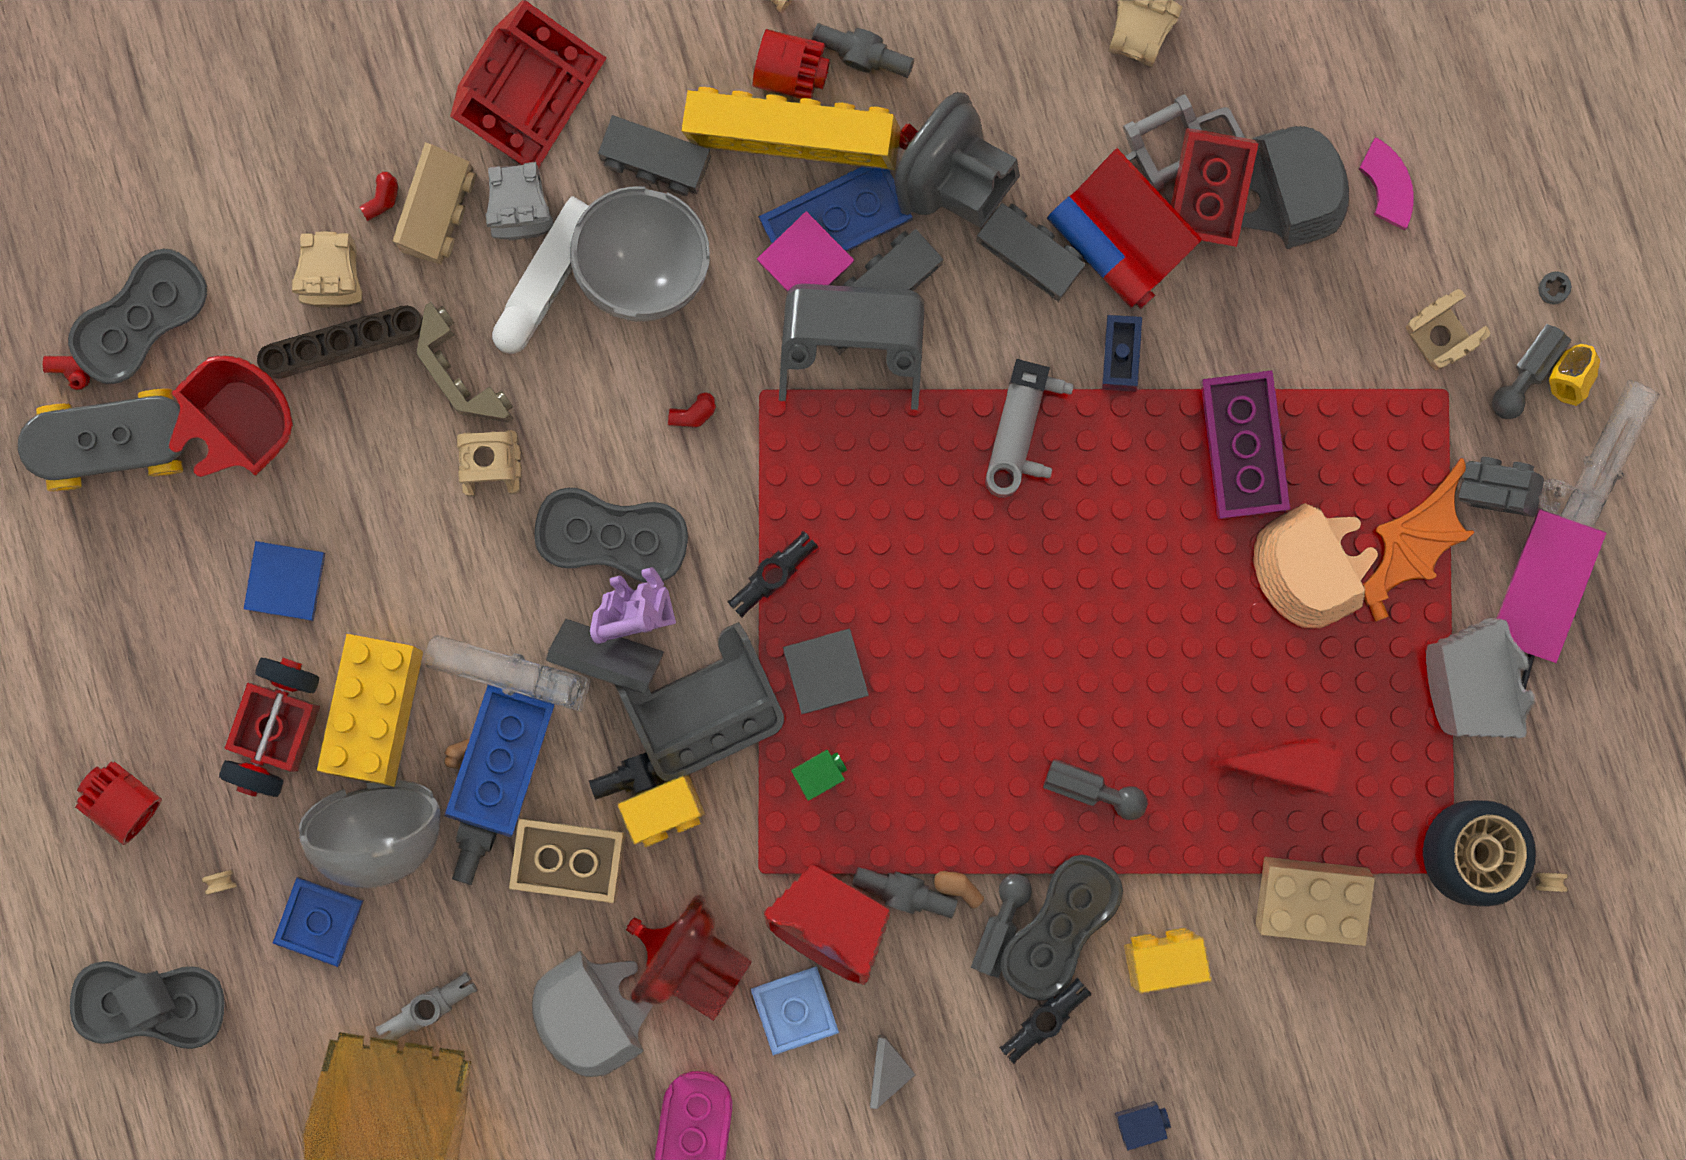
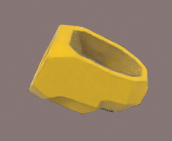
[1549,344,1601,406]

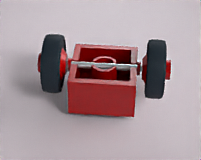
[219,657,320,797]

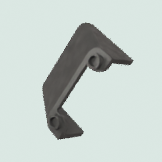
[615,622,784,781]

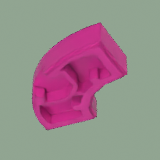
[1358,137,1414,231]

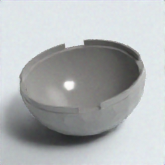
[570,186,710,322]
[299,780,440,888]

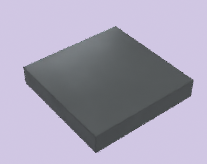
[783,629,869,714]

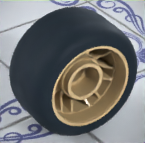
[1423,800,1536,907]

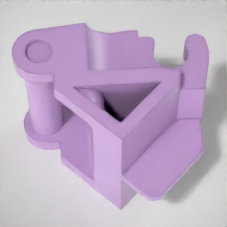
[590,567,676,644]

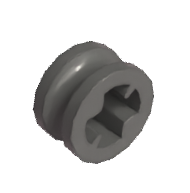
[1538,271,1572,305]

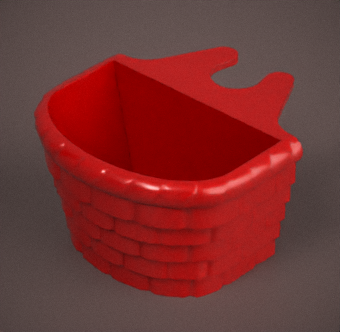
[169,355,293,477]
[764,864,890,985]

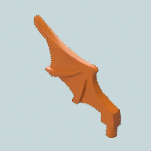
[1363,458,1475,621]

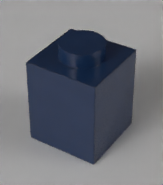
[1115,1101,1171,1151]

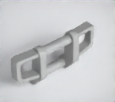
[1123,94,1244,191]

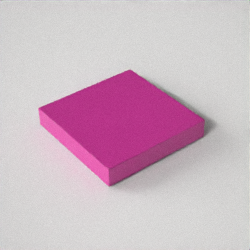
[757,211,855,292]

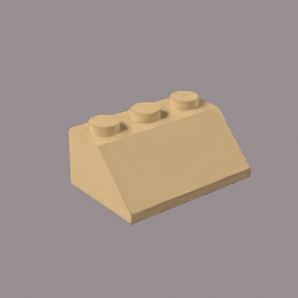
[393,142,476,265]

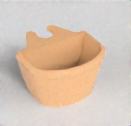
[1253,503,1378,629]

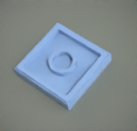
[751,966,839,1055]

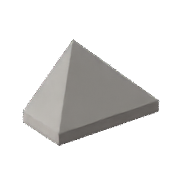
[870,1035,916,1109]

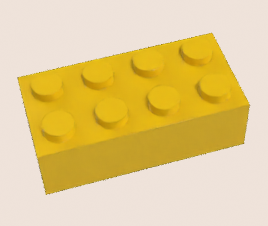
[317,634,423,787]

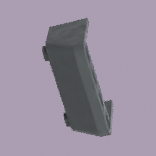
[779,283,925,410]

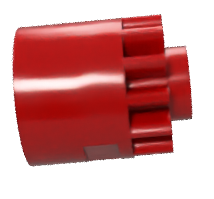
[752,29,830,99]
[75,761,162,845]

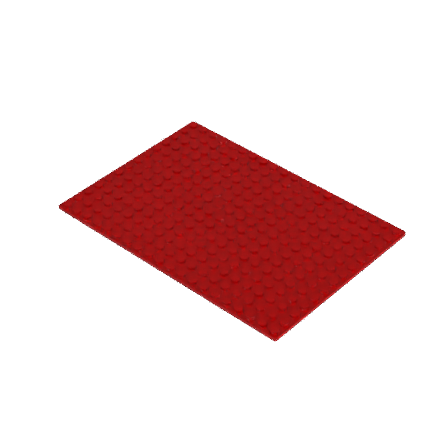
[758,389,1454,874]

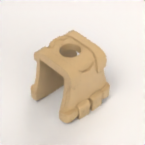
[1108,0,1182,67]
[292,232,363,308]
[1406,289,1490,371]
[457,430,522,496]

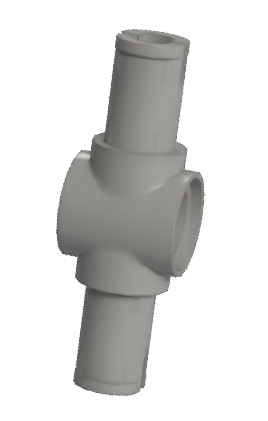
[376,972,477,1046]

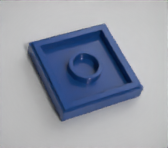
[243,541,326,621]
[273,877,363,967]

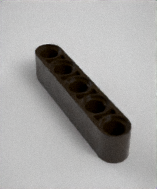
[257,305,423,379]

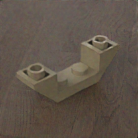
[416,302,513,422]

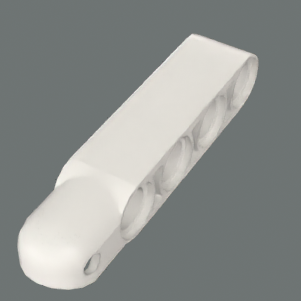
[492,196,589,354]

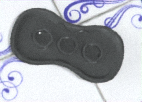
[68,249,207,384]
[534,488,688,583]
[1001,855,1123,1000]
[70,961,225,1049]

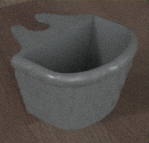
[1241,126,1349,249]

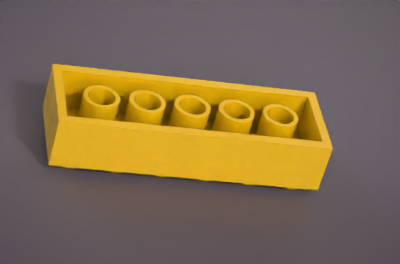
[681,87,901,170]

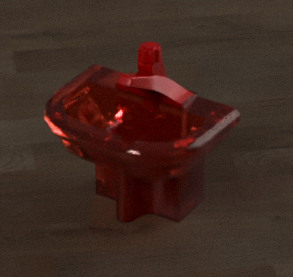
[626,894,752,1021]

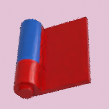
[1047,148,1203,309]

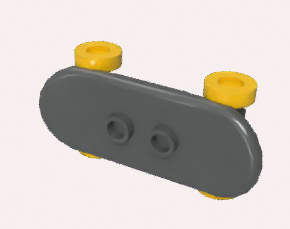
[17,389,188,492]

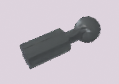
[1492,324,1572,419]
[1043,758,1148,820]
[971,873,1032,978]

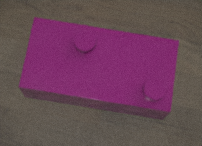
[1201,370,1290,519]

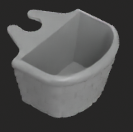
[1426,618,1535,739]
[532,951,657,1077]

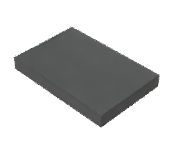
[546,619,664,694]

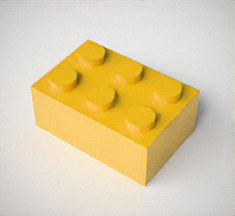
[618,776,705,847]
[1124,928,1211,993]

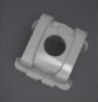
[485,162,554,240]

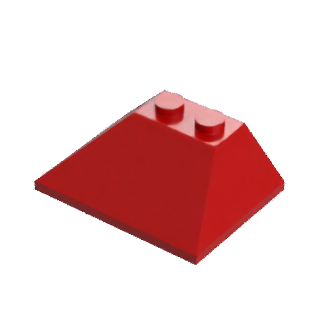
[450,0,606,168]

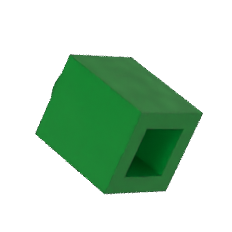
[791,749,847,801]

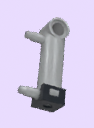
[985,359,1074,498]

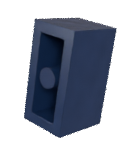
[1102,315,1142,392]

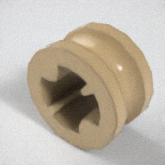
[202,870,237,895]
[1535,873,1568,892]

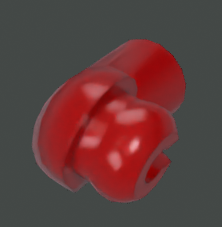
[359,172,399,221]
[42,356,90,390]
[668,392,716,428]

